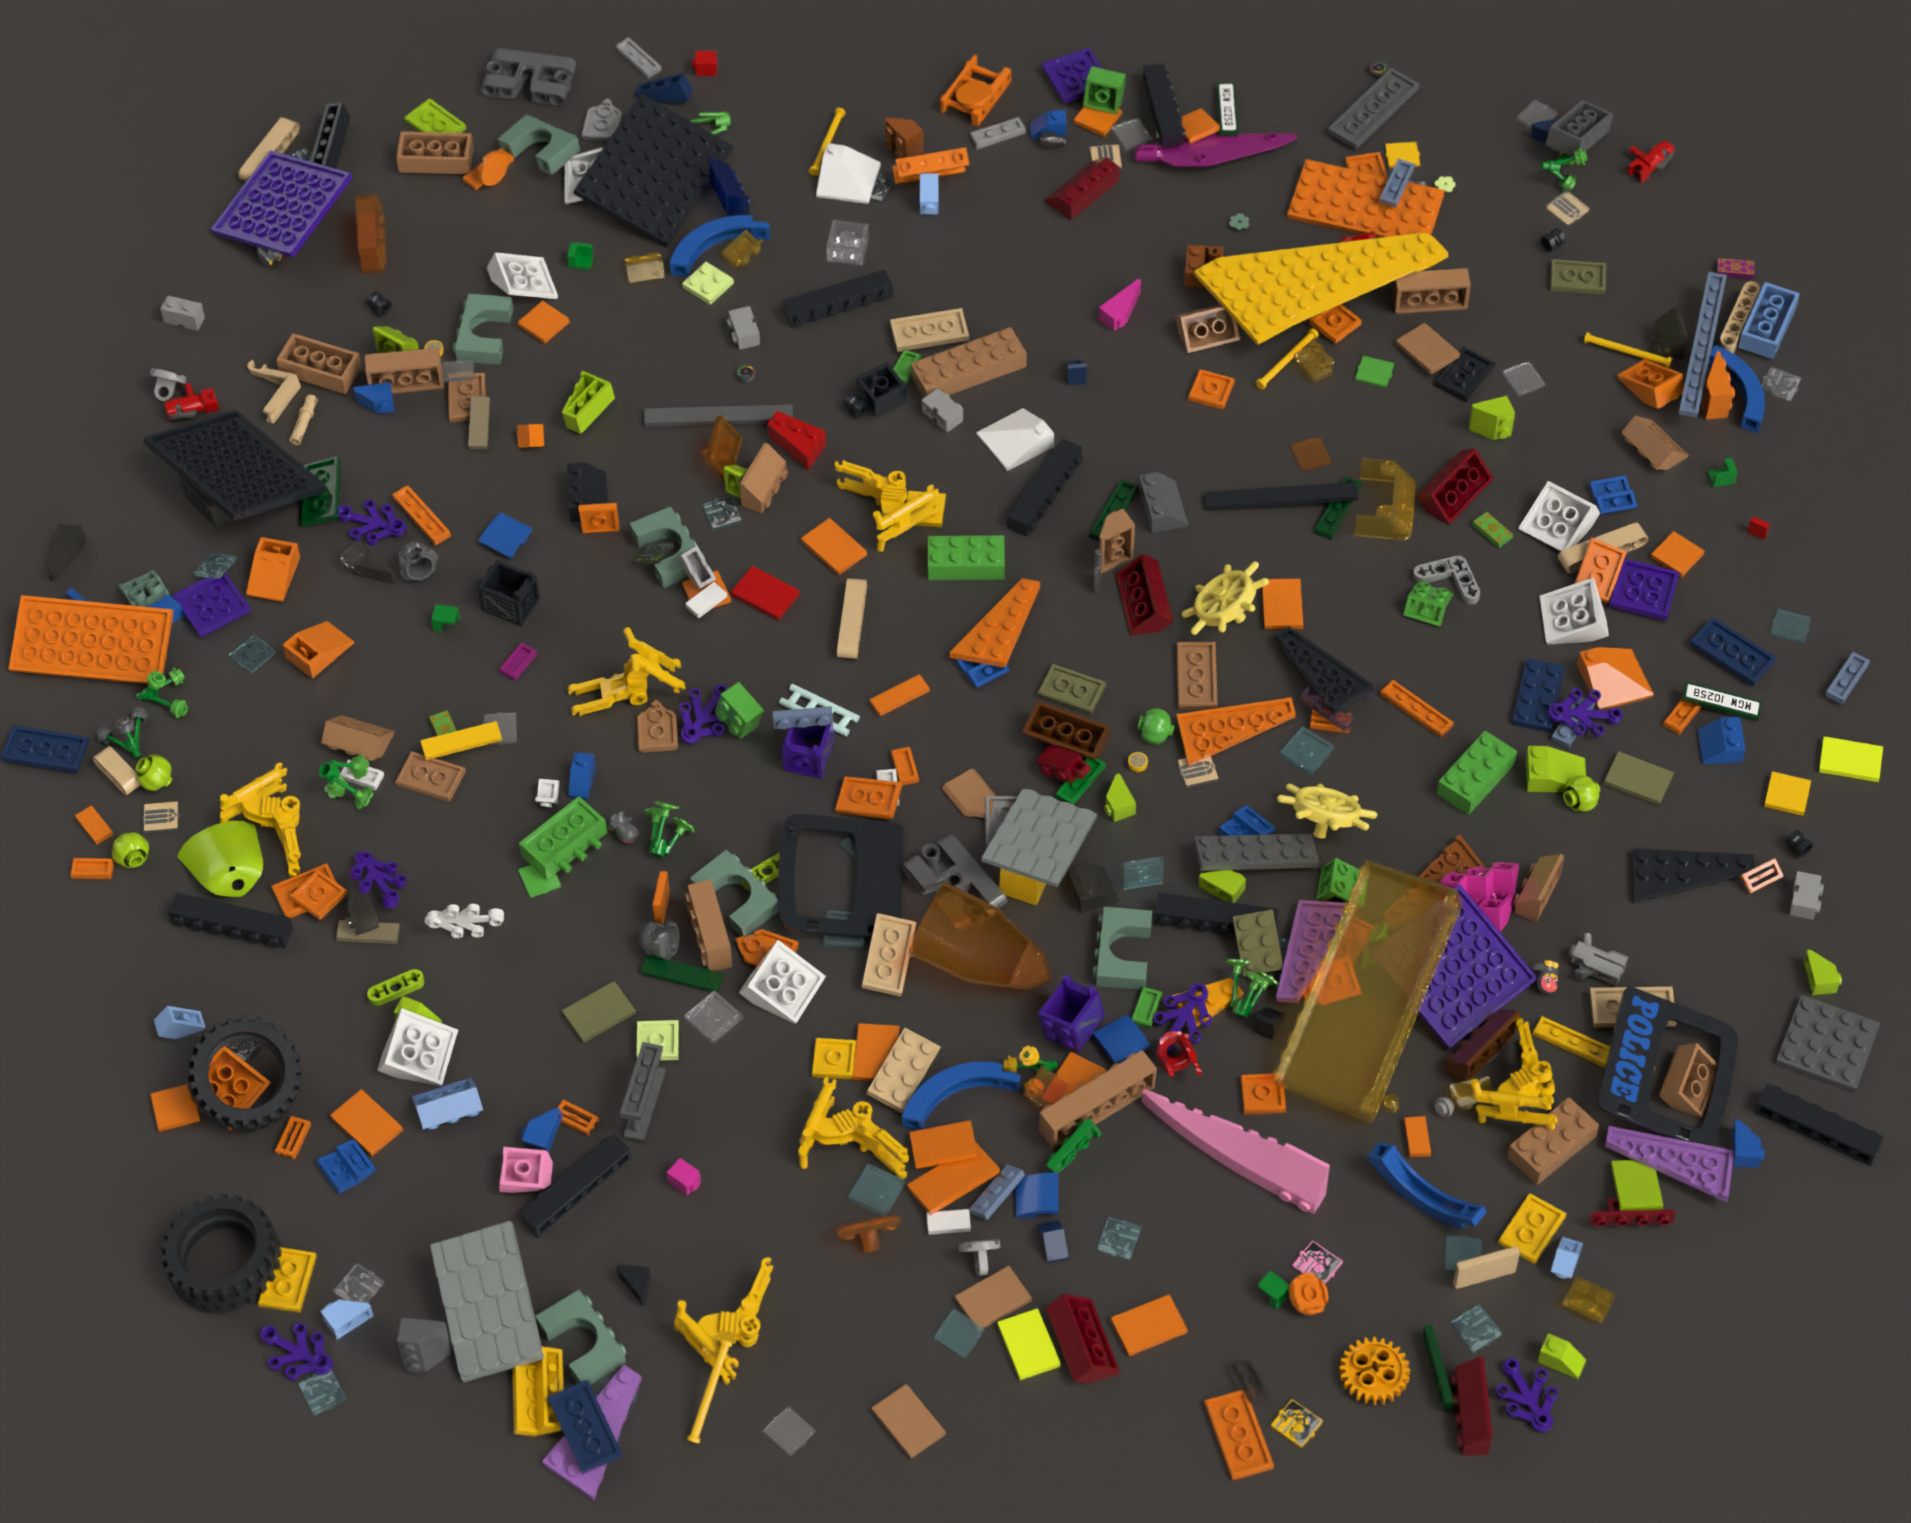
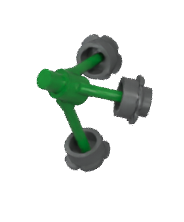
[96,707,148,759]

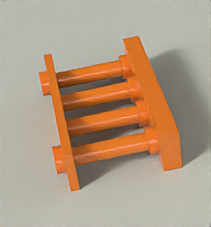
[939,55,1011,127]
[892,147,969,185]

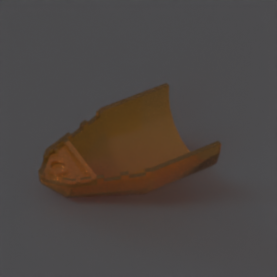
[908,882,1053,991]

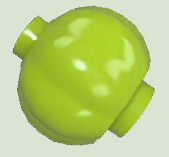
[135,754,172,791]
[1563,775,1600,812]
[111,832,149,868]

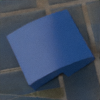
[1589,475,1637,515]
[478,512,533,559]
[956,659,1010,688]
[1217,805,1276,836]
[1093,1015,1151,1064]
[316,1139,376,1194]
[1016,1173,1058,1218]

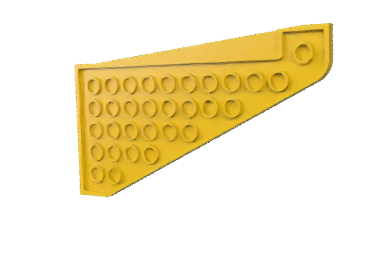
[1194,233,1448,345]

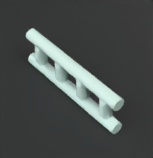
[779,684,860,737]

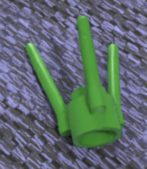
[691,112,731,135]

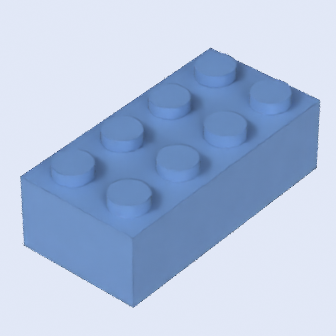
[1738,282,1800,359]

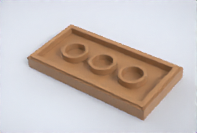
[1177,642,1218,710]

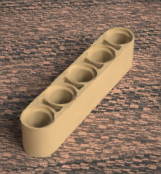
[239,117,300,182]
[1718,281,1760,354]
[1557,523,1649,573]
[837,578,867,659]

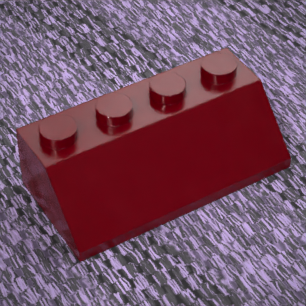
[1045,157,1120,220]
[1416,448,1494,525]
[1115,553,1174,636]
[1046,1294,1120,1384]
[1451,1356,1493,1456]

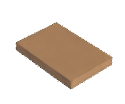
[1396,323,1460,375]
[448,373,486,422]
[395,751,466,802]
[955,1266,1032,1332]
[872,1384,946,1459]

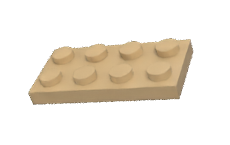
[890,308,969,352]
[861,913,916,997]
[1590,987,1677,1027]
[866,1028,941,1114]

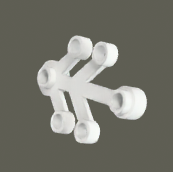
[425,904,504,938]

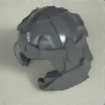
[398,541,438,581]
[638,919,680,960]

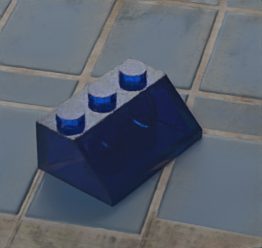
[708,157,751,217]

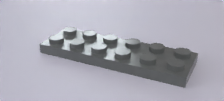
[1328,68,1419,149]
[1194,834,1319,871]

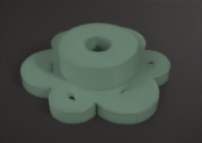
[1229,213,1249,230]

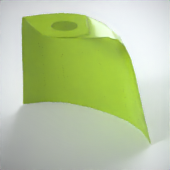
[177,821,263,897]

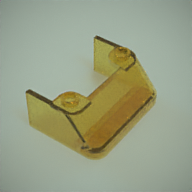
[1354,458,1416,540]

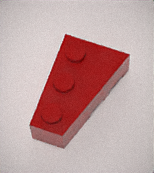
[767,411,826,470]

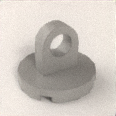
[149,368,187,402]
[958,1239,1001,1276]

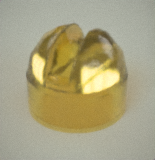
[1383,1094,1400,1112]

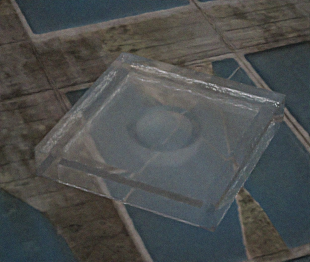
[685,990,743,1043]

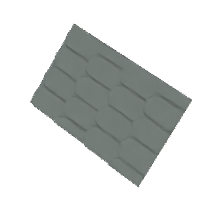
[982,789,1097,906]
[431,1221,545,1382]

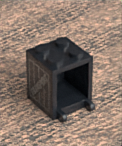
[477,560,540,626]

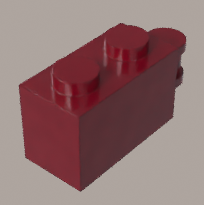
[1036,745,1091,783]

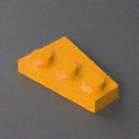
[1170,978,1243,1027]

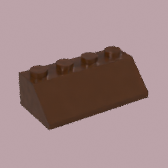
[1022,701,1110,760]
[1446,1009,1521,1087]

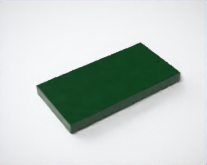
[301,456,341,527]

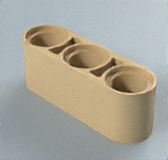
[92,746,140,795]

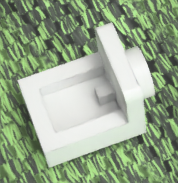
[535,779,560,808]

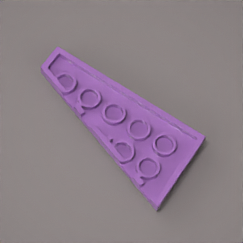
[1276,900,1359,1003]
[1605,1126,1734,1202]
[542,1365,642,1501]

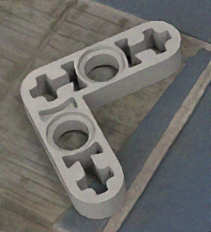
[1413,556,1480,605]

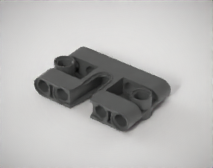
[481,48,577,106]
[901,833,1007,935]

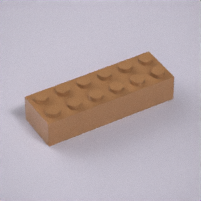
[910,327,1027,398]
[1039,1050,1157,1150]

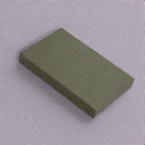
[1550,259,1606,295]
[1037,664,1106,715]
[1604,751,1674,806]
[562,981,636,1043]

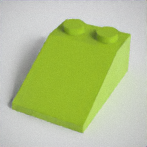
[1525,746,1586,793]

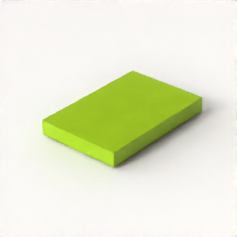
[404,98,466,133]
[1611,1160,1663,1211]

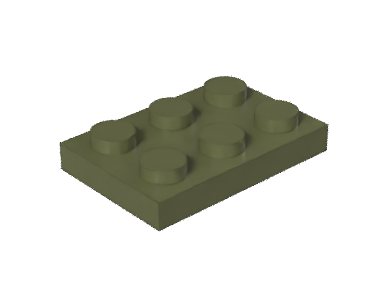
[1233,910,1283,977]

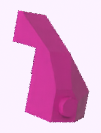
[1440,862,1519,932]

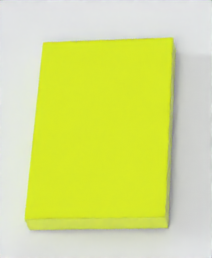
[1819,736,1883,782]
[998,1308,1061,1380]

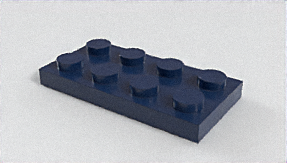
[1690,617,1777,686]
[1512,658,1565,733]
[1,725,89,773]
[548,1380,623,1474]

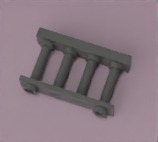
[620,1042,666,1141]

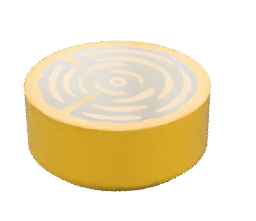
[425,340,444,356]
[1128,752,1148,772]

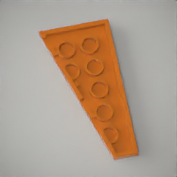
[949,578,1040,668]
[1176,697,1296,766]

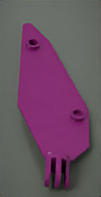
[1135,133,1297,167]

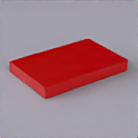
[731,566,800,620]

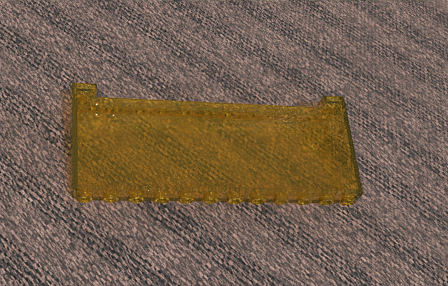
[1272,860,1462,1124]

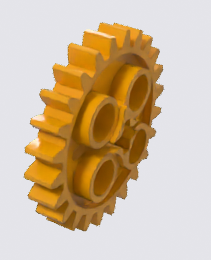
[1339,1337,1410,1405]

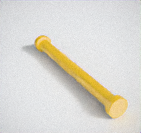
[809,108,845,176]
[1255,328,1318,390]
[1584,332,1672,368]
[687,1339,732,1443]

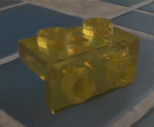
[721,230,764,269]
[625,253,665,283]
[1294,339,1334,383]
[1449,1076,1497,1109]
[1562,1276,1616,1323]

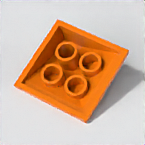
[1577,647,1654,710]
[182,1046,271,1131]

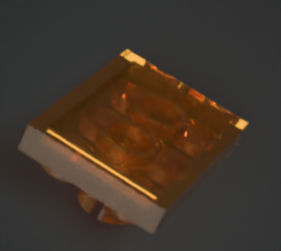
[701,416,743,482]
[833,1214,901,1253]

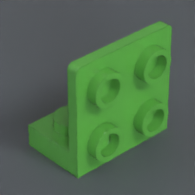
[1404,582,1453,626]
[1316,858,1368,908]

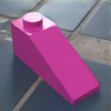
[1099,279,1141,331]

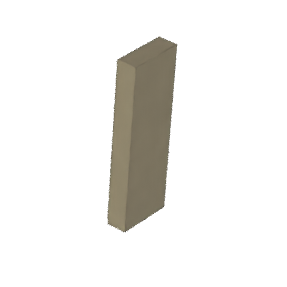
[468,397,490,449]
[336,920,400,944]

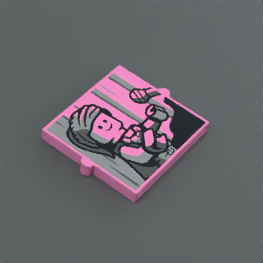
[1292,1241,1343,1284]

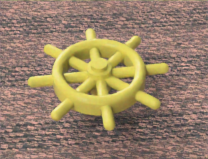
[1181,561,1269,635]
[1277,784,1377,838]

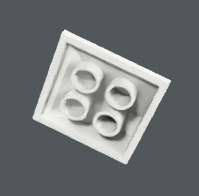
[816,143,881,204]
[565,148,603,204]
[487,253,558,299]
[976,408,1054,471]
[1518,481,1600,551]
[1540,578,1609,644]
[739,940,826,1024]
[377,1008,458,1086]

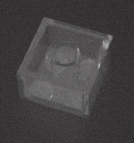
[826,220,869,266]

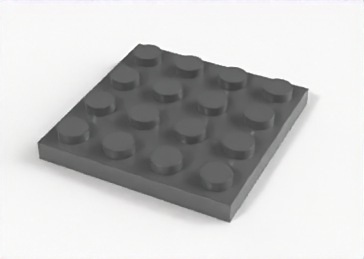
[1776,995,1880,1093]

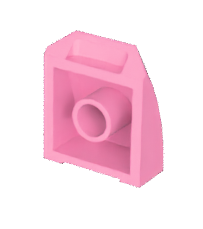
[499,1147,553,1193]

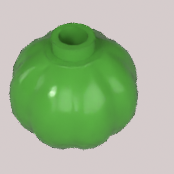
[1137,708,1175,744]

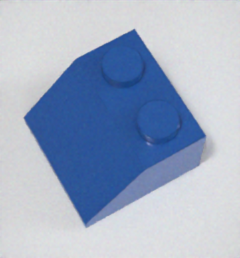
[1698,717,1746,764]

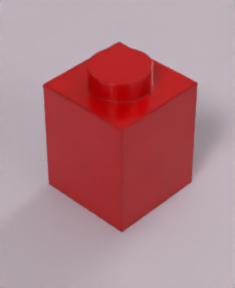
[692,51,717,76]

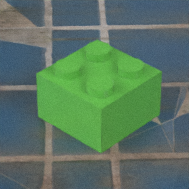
[1083,66,1126,115]
[715,682,764,740]

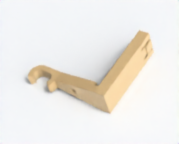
[248,360,301,424]

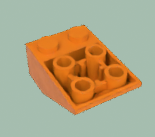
[1702,351,1735,420]
[246,537,301,602]
[283,621,354,679]

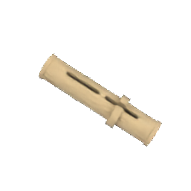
[289,395,318,446]

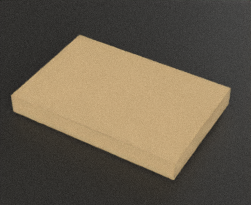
[1453,1246,1520,1289]

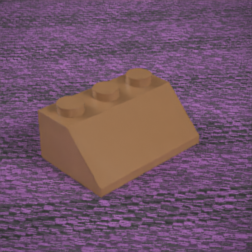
[1175,304,1240,353]
[1621,415,1689,470]
[740,443,788,514]
[1099,509,1135,574]
[321,715,395,761]
[1513,854,1565,923]
[1659,1043,1717,1118]

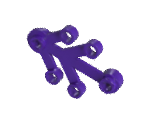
[338,499,407,546]
[678,685,728,744]
[1548,688,1623,737]
[349,851,407,908]
[1154,983,1212,1052]
[260,1322,333,1381]
[1496,1358,1558,1432]

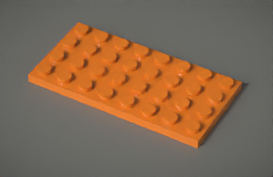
[1287,159,1445,238]
[9,595,174,684]

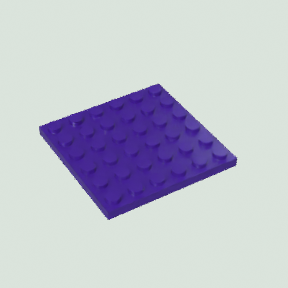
[211,150,353,258]
[1369,884,1538,1050]

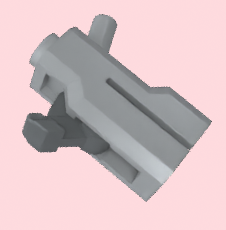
[1569,933,1629,986]

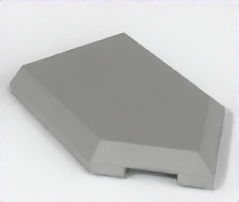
[581,99,622,142]

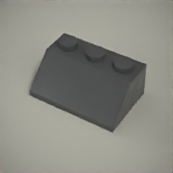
[1138,472,1188,533]
[397,1318,452,1373]

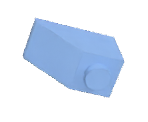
[920,174,939,214]
[154,1006,206,1039]
[1551,1237,1583,1279]
[321,1300,373,1339]

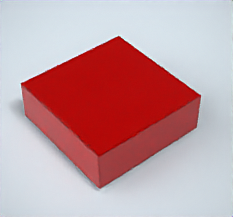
[1747,516,1770,540]

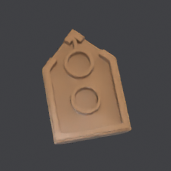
[637,700,678,753]
[942,769,996,820]

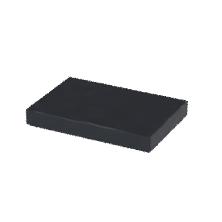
[1434,347,1495,402]

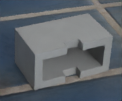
[161,296,205,331]
[727,306,760,350]
[921,388,963,433]
[676,546,716,589]
[1789,871,1824,920]

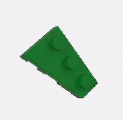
[1046,1118,1102,1174]

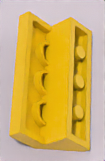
[512,1347,563,1436]

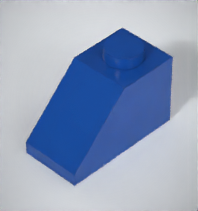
[1030,110,1067,139]
[353,382,395,413]
[568,752,596,800]
[521,1108,563,1153]
[1732,1119,1765,1168]

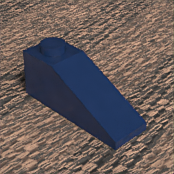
[635,73,693,104]

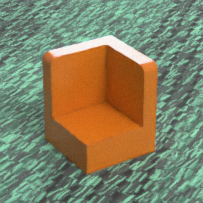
[517,424,544,448]

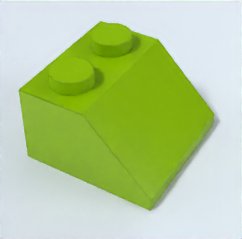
[373,326,419,353]
[1468,396,1515,440]

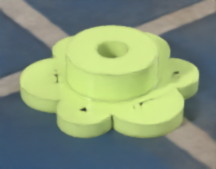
[1435,176,1456,192]

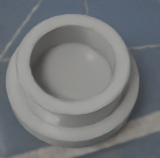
[1435,1097,1454,1118]

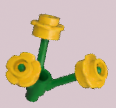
[1004,1046,1058,1098]

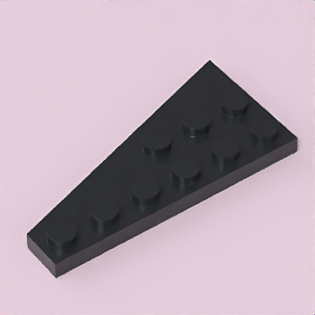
[1275,626,1374,715]
[1632,849,1754,904]

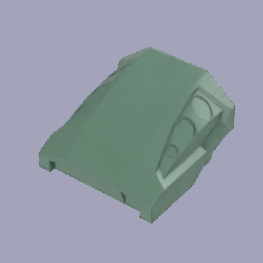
[119,570,169,607]

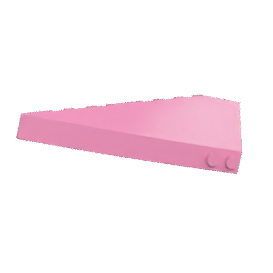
[1142,1089,1330,1214]

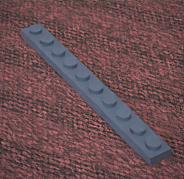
[1678,272,1727,418]

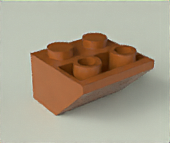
[884,118,924,159]
[1185,245,1223,288]

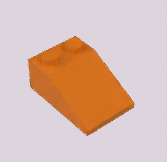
[1617,359,1684,409]

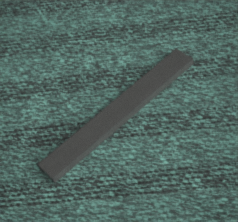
[644,405,793,427]

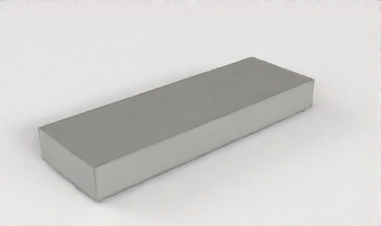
[615,38,661,79]
[970,117,1026,149]

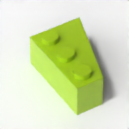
[562,370,615,434]

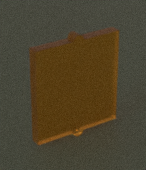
[1291,437,1331,472]
[1024,1066,1069,1109]

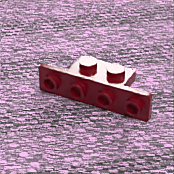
[1588,1198,1676,1227]

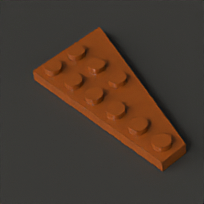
[1381,834,1486,934]

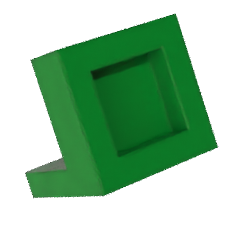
[567,242,594,270]
[1708,458,1738,488]
[431,605,460,632]
[1258,1270,1290,1310]

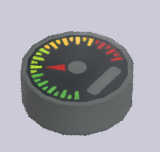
[1370,61,1387,78]
[737,364,756,383]

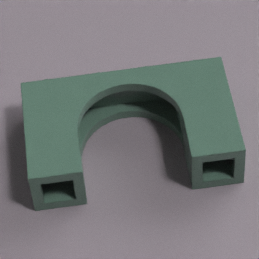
[498,115,580,175]
[453,293,513,365]
[630,506,706,588]
[690,850,779,937]
[1093,907,1152,990]
[535,1290,627,1385]

